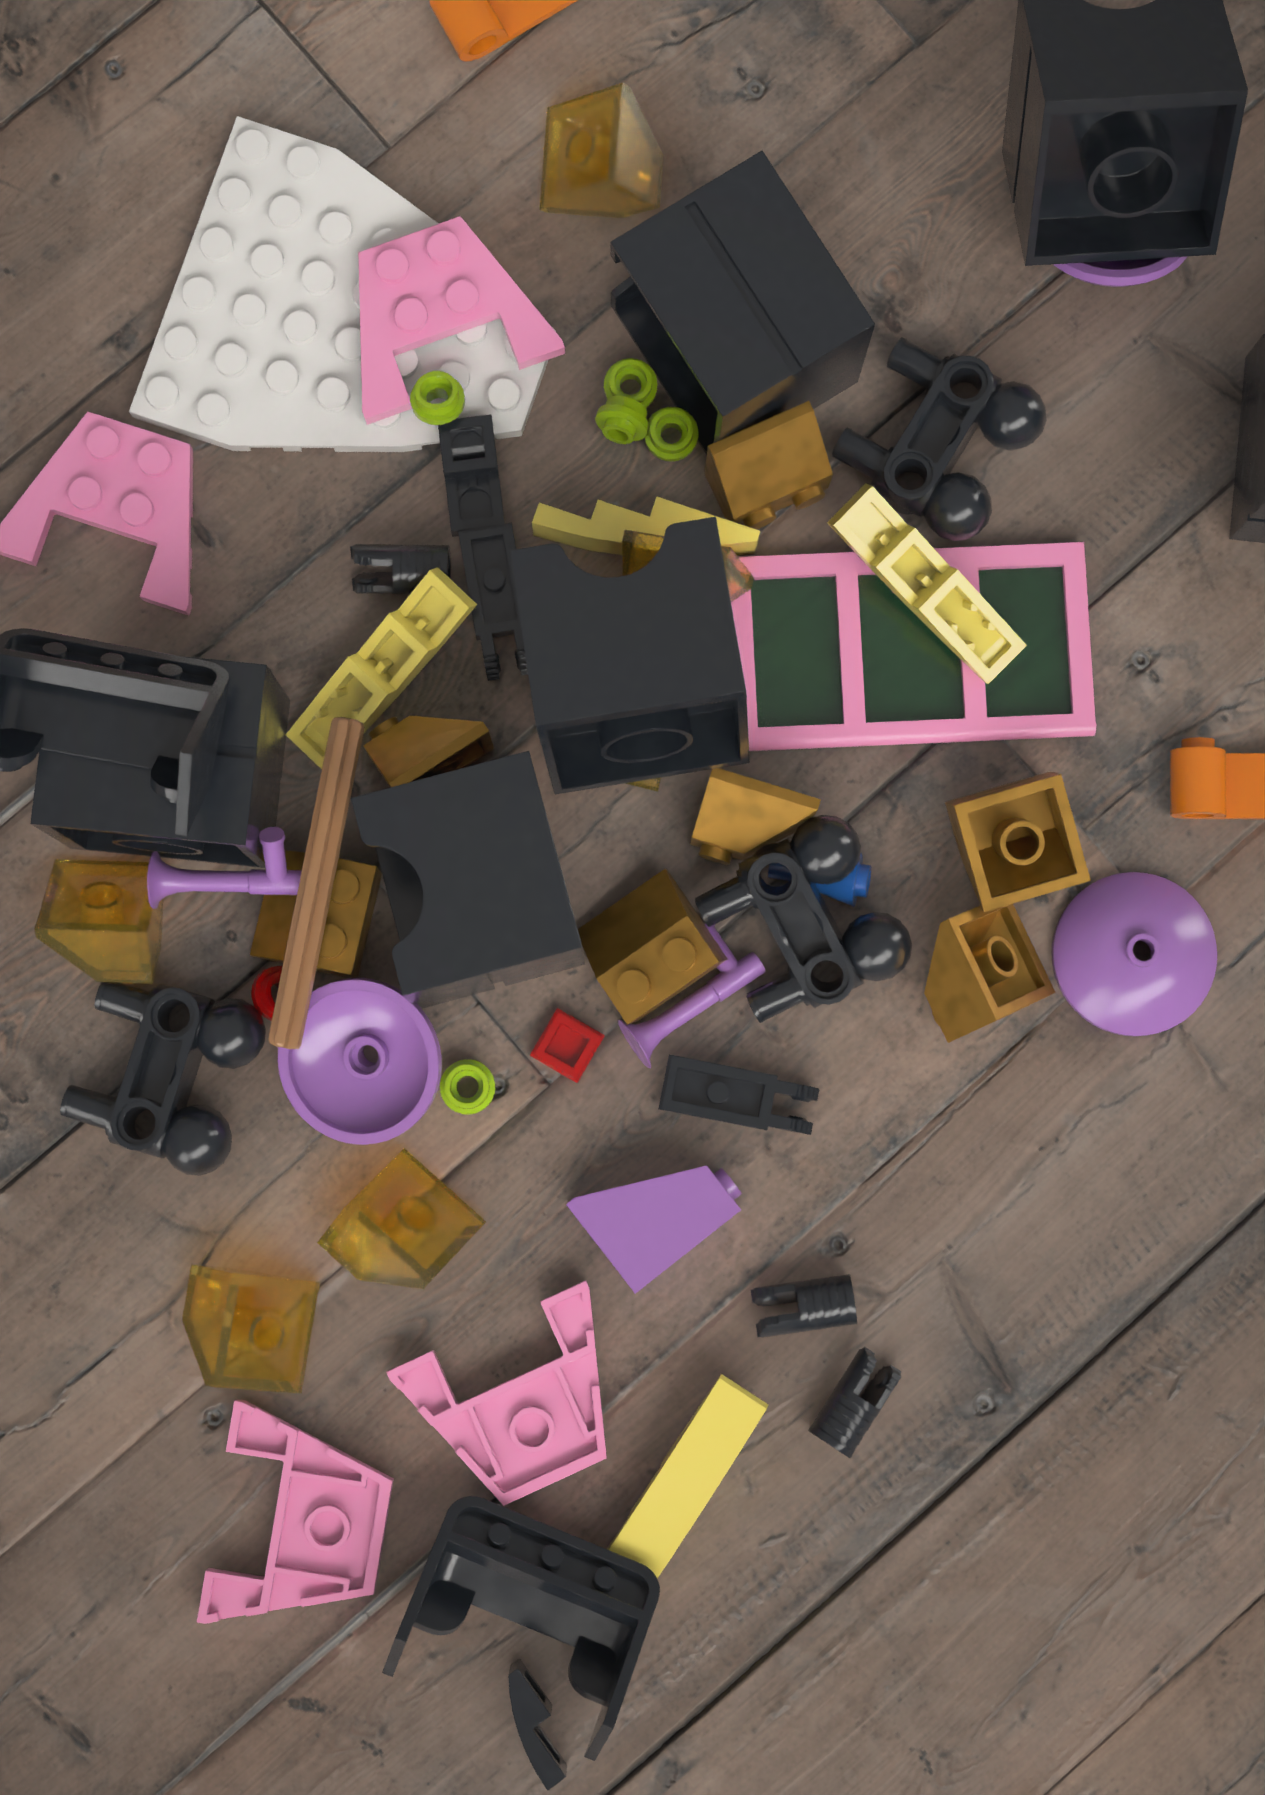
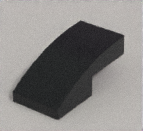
[438,414,505,537]
[508,1658,567,1791]

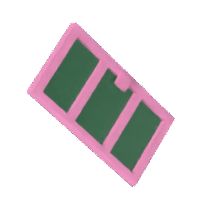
[727,542,1097,751]

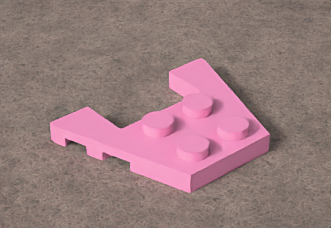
[358,216,565,425]
[0,412,193,616]
[386,1280,607,1506]
[197,1399,394,1624]

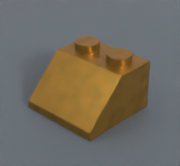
[705,401,833,530]
[945,772,1091,912]
[250,850,382,978]
[578,869,728,1025]

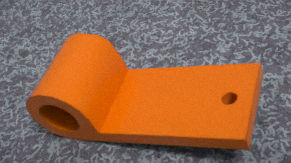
[429,0,578,61]
[1170,737,1265,819]

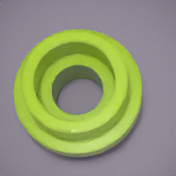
[604,358,658,408]
[410,371,465,425]
[595,396,649,444]
[645,407,698,462]
[440,1059,495,1115]

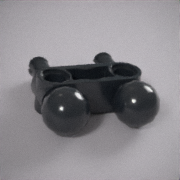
[832,337,1047,541]
[695,815,912,1023]
[60,979,266,1176]

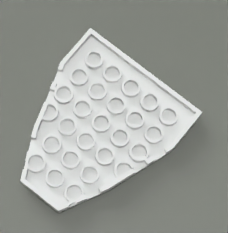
[129,116,556,452]

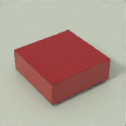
[530,1008,605,1084]

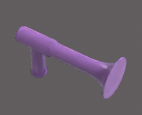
[147,827,302,909]
[618,924,766,1068]

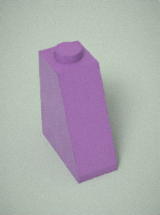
[566,1165,742,1294]

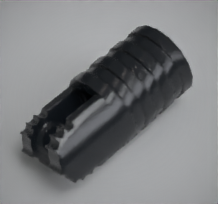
[350,544,451,594]
[751,1274,857,1338]
[808,1347,901,1458]

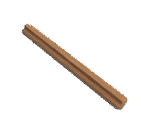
[268,717,365,1049]

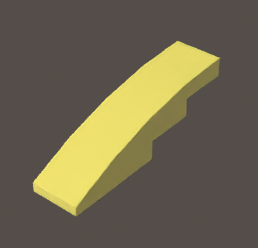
[827,483,1027,684]
[532,497,760,558]
[286,567,477,769]
[607,1374,769,1578]

